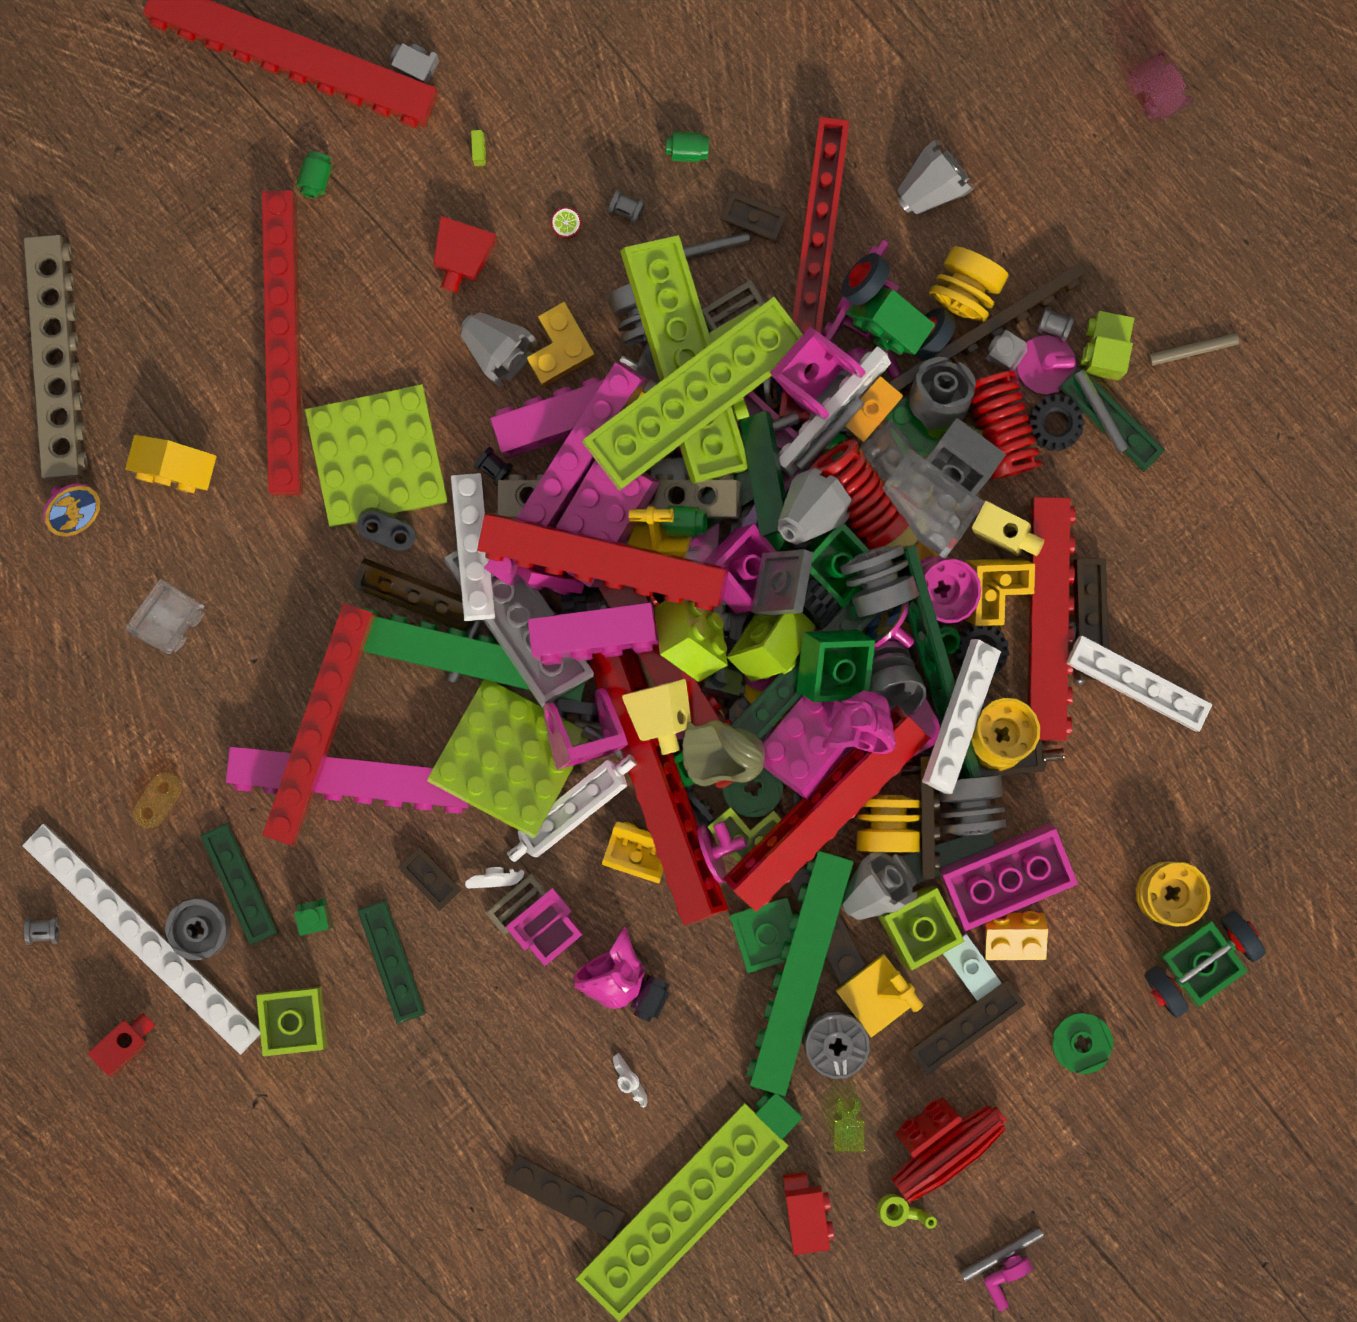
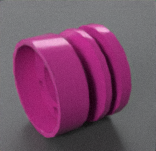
[920,556,981,623]

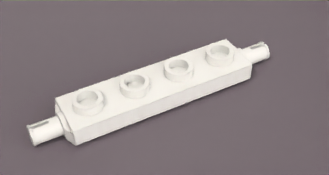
[507,754,637,862]

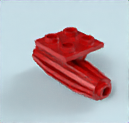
[891,1097,1007,1204]

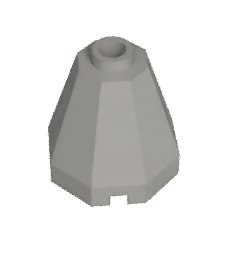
[897,140,975,214]
[461,312,538,387]
[778,468,851,545]
[842,852,917,920]

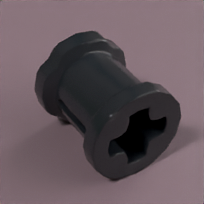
[474,447,514,486]

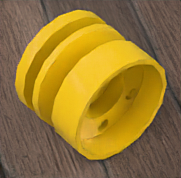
[929,246,1008,322]
[971,698,1040,771]
[856,795,921,852]
[1136,861,1210,926]

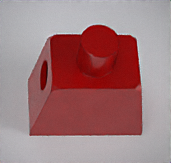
[434,216,498,293]
[87,1013,156,1077]

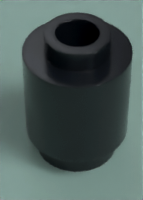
[631,975,670,1022]

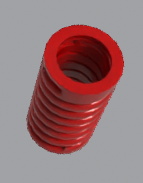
[969,370,1043,481]
[810,439,910,550]

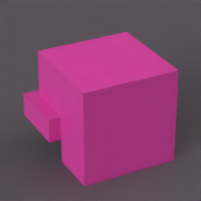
[506,888,584,966]

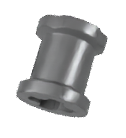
[608,189,646,225]
[1037,306,1075,342]
[24,917,60,945]

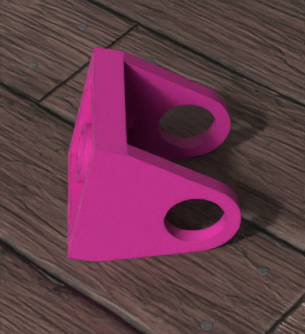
[770,327,866,420]
[544,688,628,770]

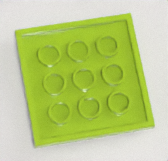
[305,384,448,528]
[427,679,589,838]

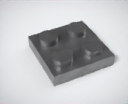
[751,549,813,616]

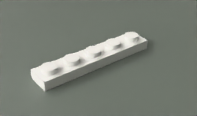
[779,346,891,477]
[451,473,495,621]
[1066,636,1212,732]
[922,639,1001,794]

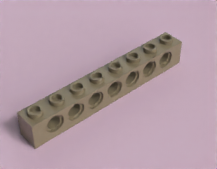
[24,235,88,481]
[498,474,742,519]

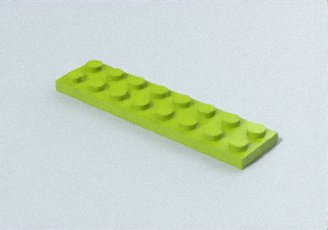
[620,235,748,484]
[582,297,803,491]
[576,1103,789,1322]

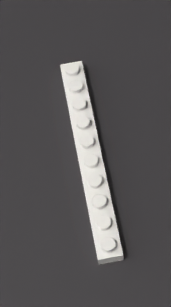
[22,824,260,1055]

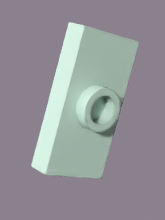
[943,934,1002,1001]

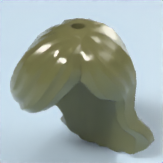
[682,720,765,786]

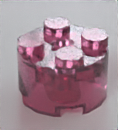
[1126,51,1192,122]

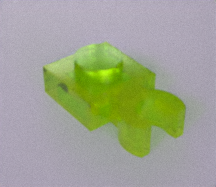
[833,1099,864,1152]

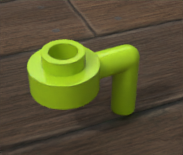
[877,1194,937,1229]

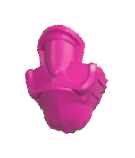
[822,690,896,754]
[573,926,645,1009]

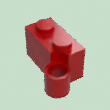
[783,1172,835,1255]

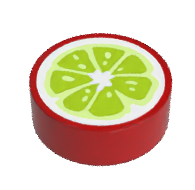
[551,207,581,239]

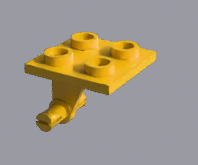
[628,506,692,557]
[835,953,924,1038]

